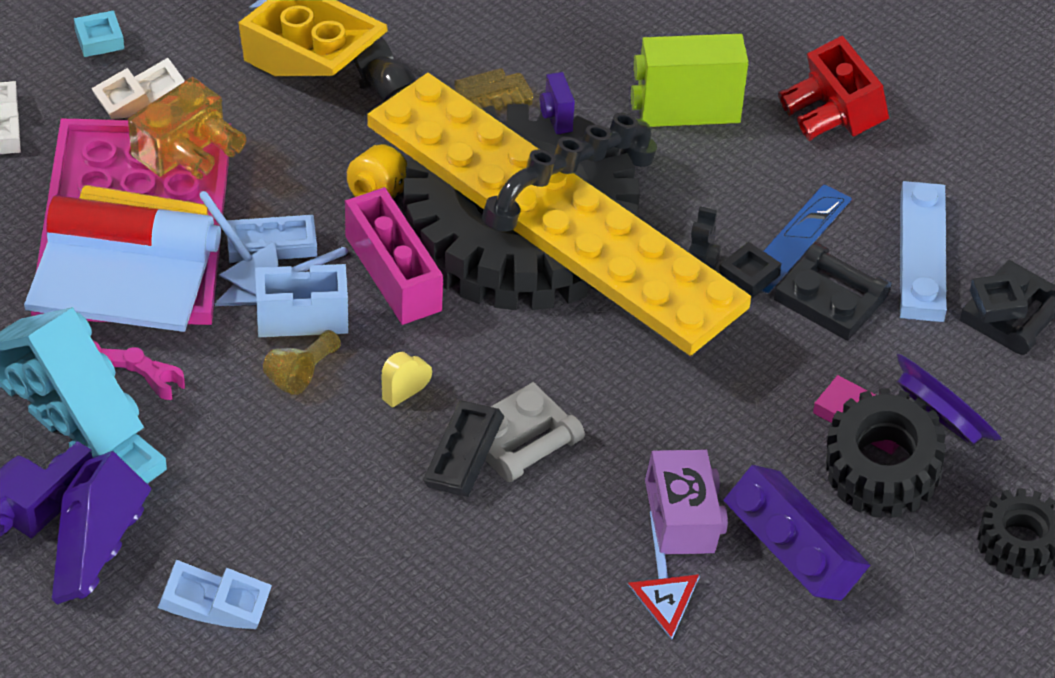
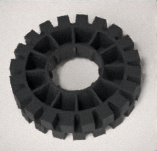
[403,104,640,310]

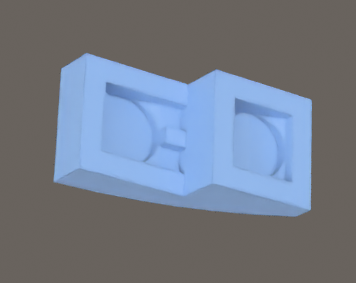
[158,560,272,629]

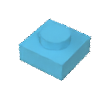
[74,11,124,57]
[109,433,167,484]

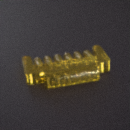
[454,68,533,111]

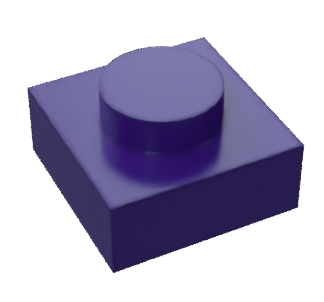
[539,72,575,134]

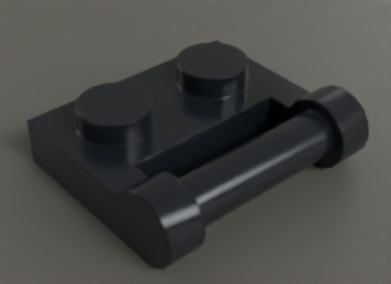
[774,242,892,341]
[960,260,1055,355]

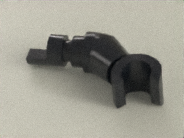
[353,37,416,103]

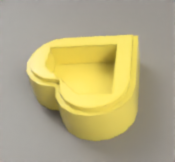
[381,352,432,408]

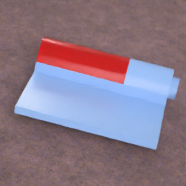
[24,195,221,332]

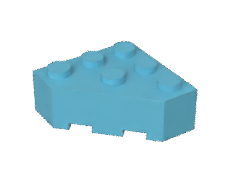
[0,307,144,458]

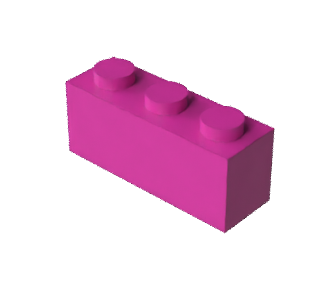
[345,187,443,325]

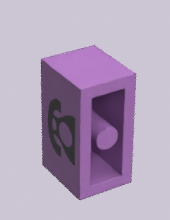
[645,450,728,554]

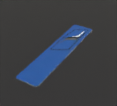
[762,185,852,294]

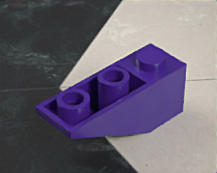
[52,451,152,604]

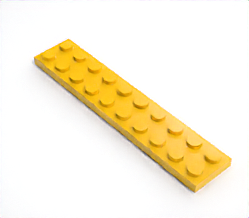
[367,73,751,356]

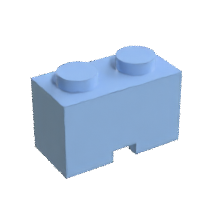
[255,264,348,337]

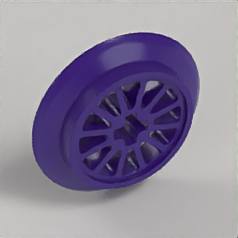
[897,354,1002,445]

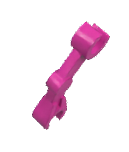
[93,340,185,400]

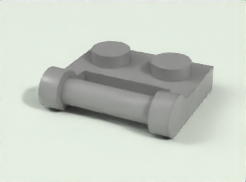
[485,382,585,482]

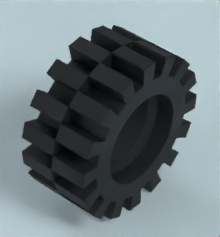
[977,488,1055,579]

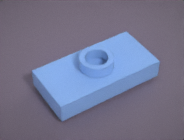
[227,215,317,263]

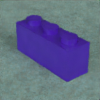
[723,465,871,601]

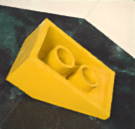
[238,0,388,76]

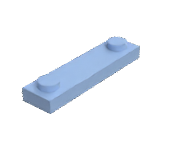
[900,181,947,322]

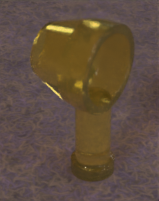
[263,330,341,395]

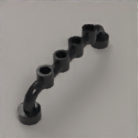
[482,113,657,231]

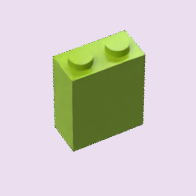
[631,34,748,127]

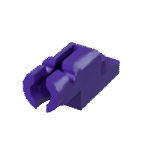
[0,441,93,539]

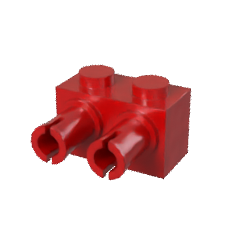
[778,35,889,141]

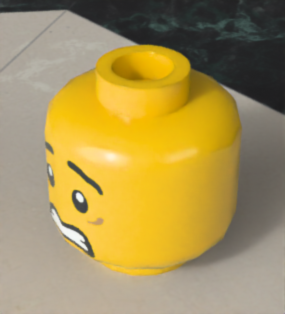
[347,144,408,199]

